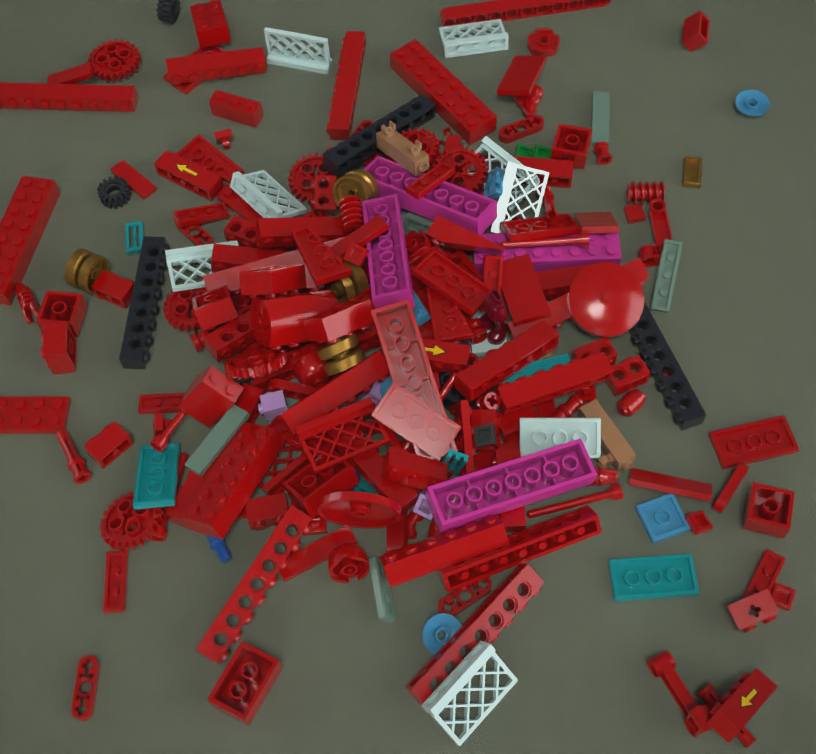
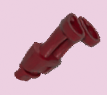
[480,288,508,345]

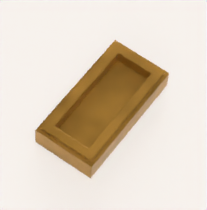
[682,156,702,189]

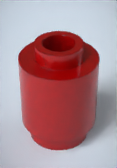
[617,389,646,417]

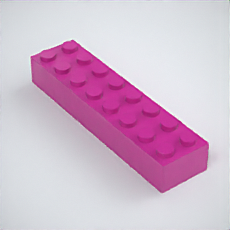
[363,156,497,236]
[362,194,415,309]
[473,233,622,274]
[425,438,597,533]

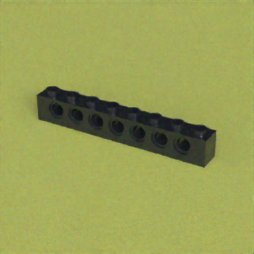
[323,94,436,178]
[119,236,170,369]
[628,301,706,431]

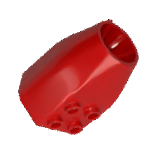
[251,290,338,350]

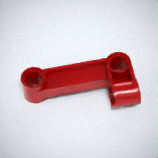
[638,198,673,267]
[646,650,712,738]

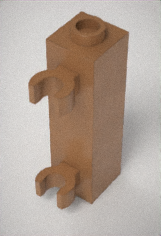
[376,121,430,176]
[578,399,636,471]

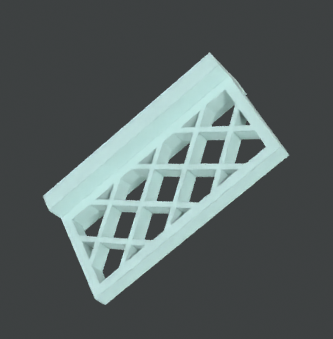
[438,19,509,58]
[264,27,333,75]
[468,136,540,212]
[490,161,549,233]
[230,170,307,218]
[165,240,238,292]
[421,641,518,746]

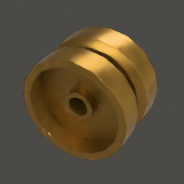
[332,169,378,210]
[64,248,110,294]
[326,261,369,304]
[316,333,366,376]

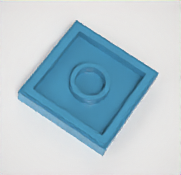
[635,493,691,544]

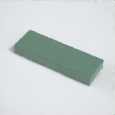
[369,557,396,623]

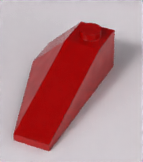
[427,215,504,255]

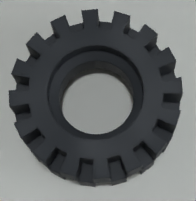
[157,0,180,24]
[97,176,131,209]

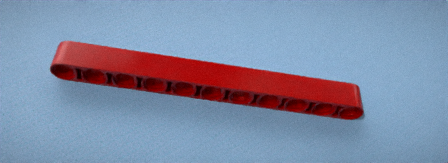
[440,0,611,27]

